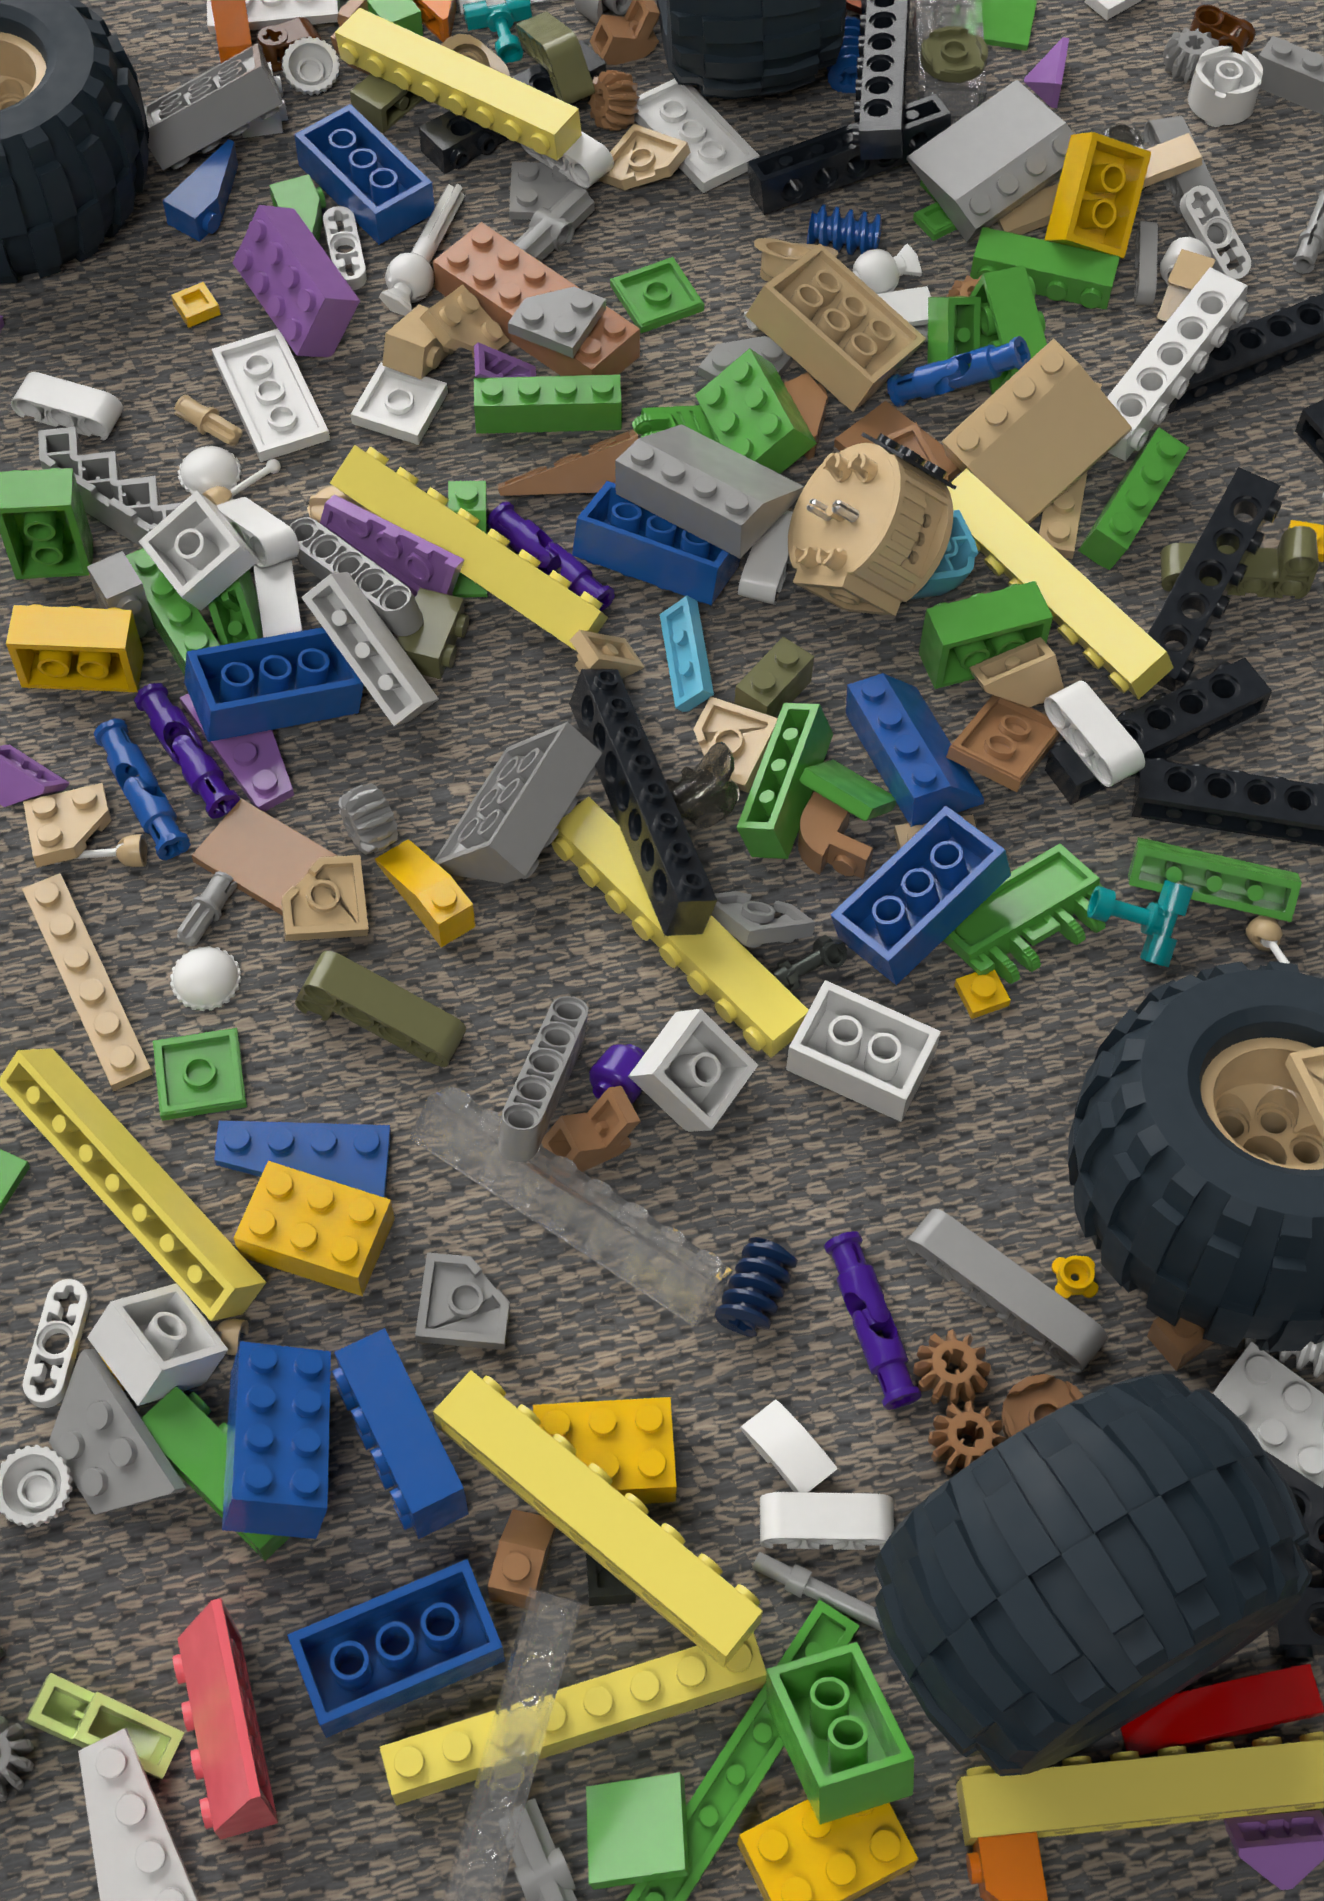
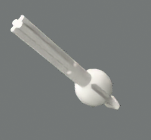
[379,184,465,316]
[744,243,922,332]

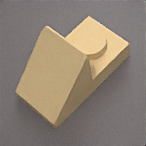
[1157,249,1216,322]
[570,630,644,678]

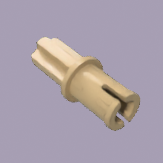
[174,395,242,446]

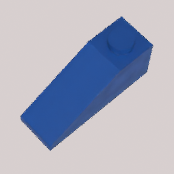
[163,139,238,242]

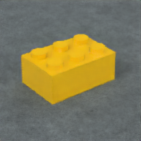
[1044,132,1152,259]
[6,604,144,692]
[234,1161,395,1296]
[533,1397,677,1504]
[737,1799,918,1901]

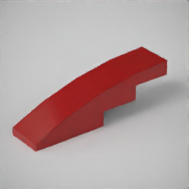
[1120,1664,1324,1757]

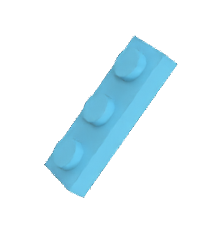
[659,596,714,712]

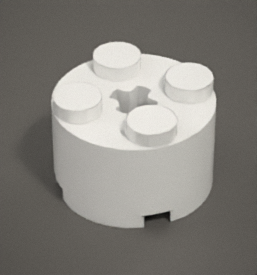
[1188,46,1263,127]

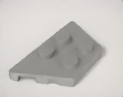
[49,1349,186,1515]

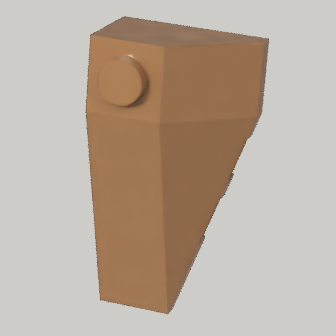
[498,429,639,496]

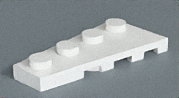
[78,1728,199,1901]

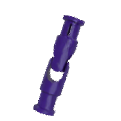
[487,501,615,612]
[134,683,240,819]
[824,1231,922,1410]

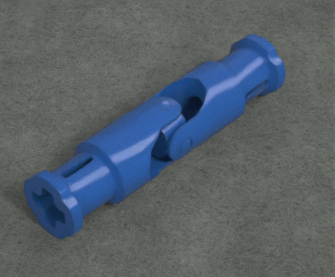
[887,336,1031,407]
[94,718,191,860]

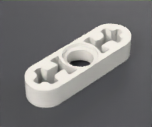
[1180,186,1251,280]
[323,206,367,290]
[23,1279,90,1408]

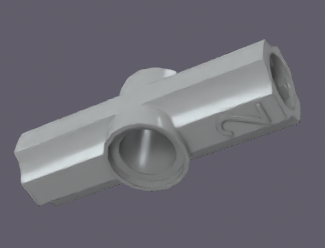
[514,186,595,262]
[496,1798,577,1901]

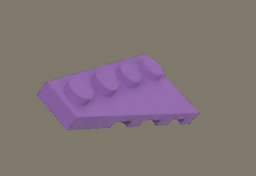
[320,494,464,597]
[180,693,294,812]

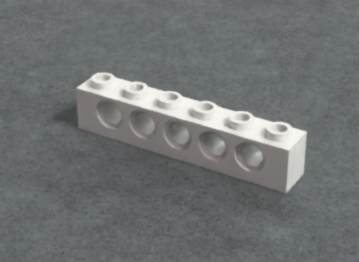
[1107,267,1249,461]

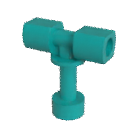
[463,0,532,63]
[1087,880,1194,967]

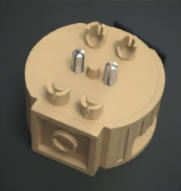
[788,432,957,616]

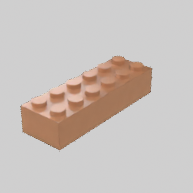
[433,222,640,376]

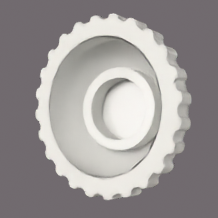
[282,37,340,95]
[178,446,242,495]
[170,946,241,1011]
[0,1445,73,1528]

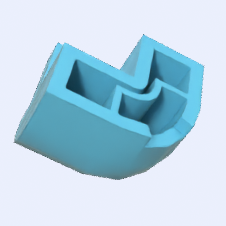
[911,510,978,599]

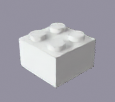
[138,490,259,611]
[628,1009,758,1132]
[87,1283,229,1406]

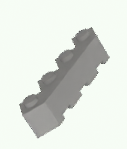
[38,427,182,548]

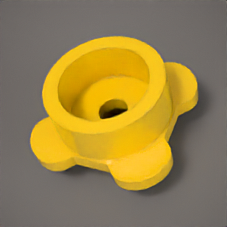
[1051,1255,1098,1299]

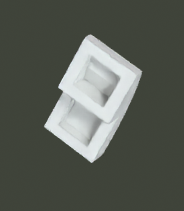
[740,1399,838,1492]

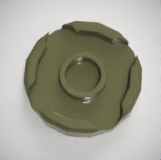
[920,26,988,83]

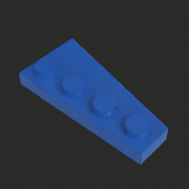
[214,1120,391,1198]

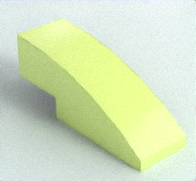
[24,1673,185,1780]

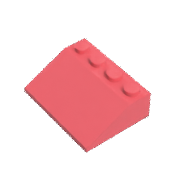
[173,1598,278,1840]

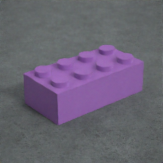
[233,205,360,358]

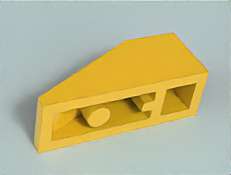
[375,839,475,947]

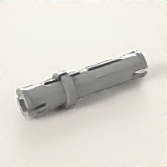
[1292,190,1324,274]

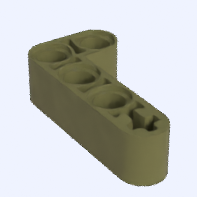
[516,11,595,104]
[1160,526,1319,599]
[295,951,466,1067]

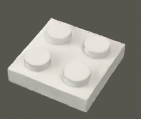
[351,363,448,445]

